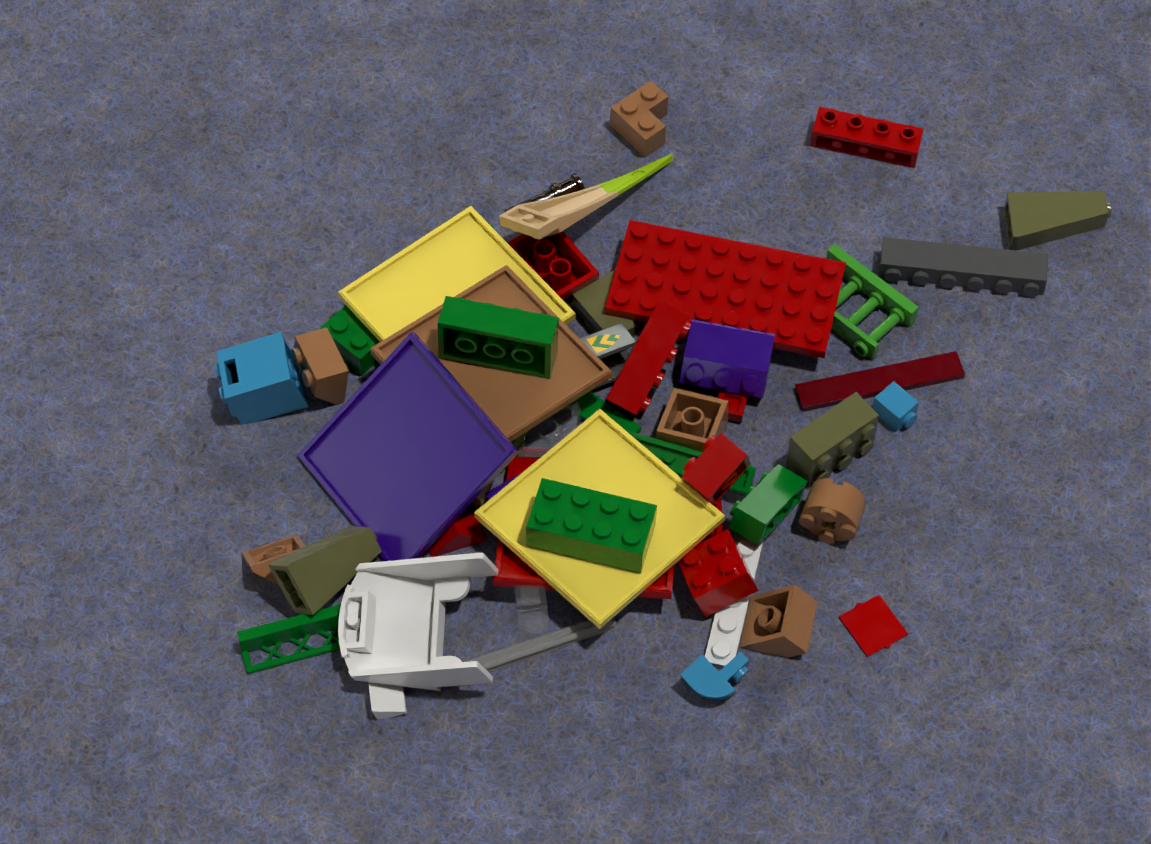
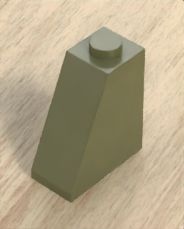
[572,270,635,350]

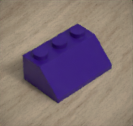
[680,319,775,398]

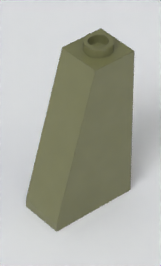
[1004,191,1111,251]
[269,526,382,615]

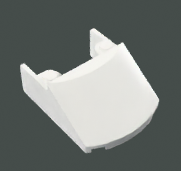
[338,553,498,691]

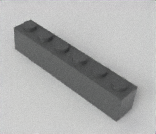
[879,237,1048,297]

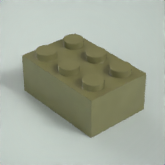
[786,392,879,488]

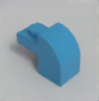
[680,652,750,700]

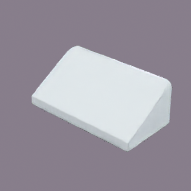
[368,682,407,720]

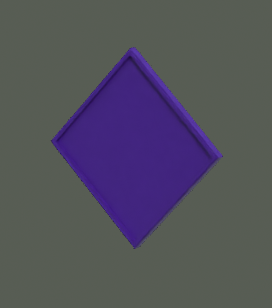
[297,332,519,561]

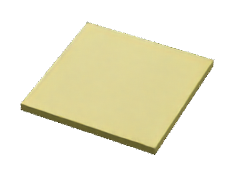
[338,206,576,342]
[474,409,725,629]

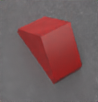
[428,513,487,557]

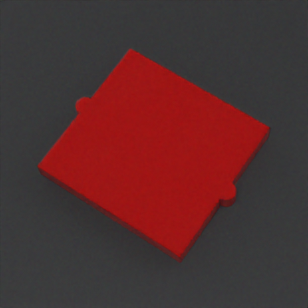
[839,595,908,657]

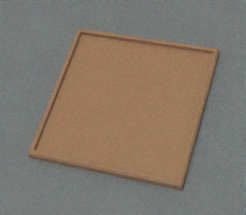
[370,265,612,442]

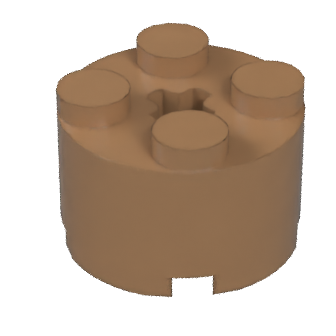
[799,478,866,545]

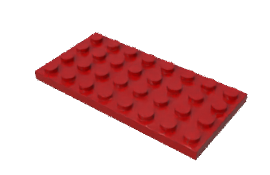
[604,220,846,359]

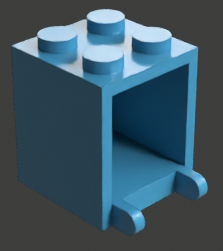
[214,332,309,425]

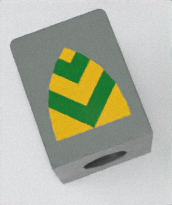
[580,324,636,388]

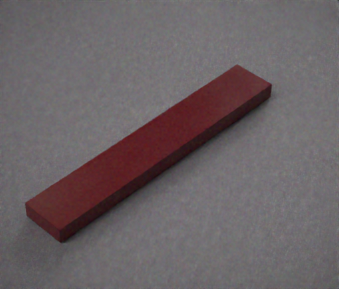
[795,351,965,412]

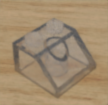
[518,401,582,458]

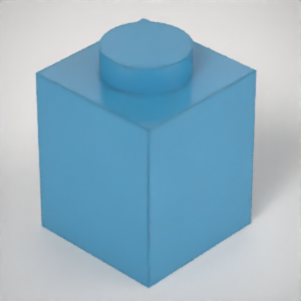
[872,381,919,432]

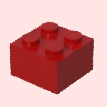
[682,433,751,506]
[678,529,759,617]

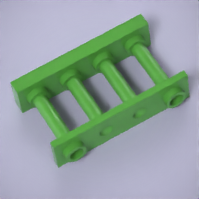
[826,244,919,361]

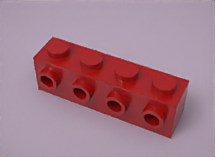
[810,107,924,168]
[606,299,692,417]

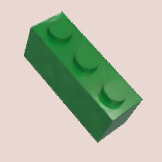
[729,464,808,546]

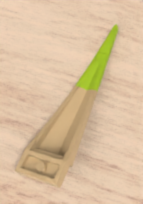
[499,154,673,239]

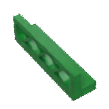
[237,604,341,675]

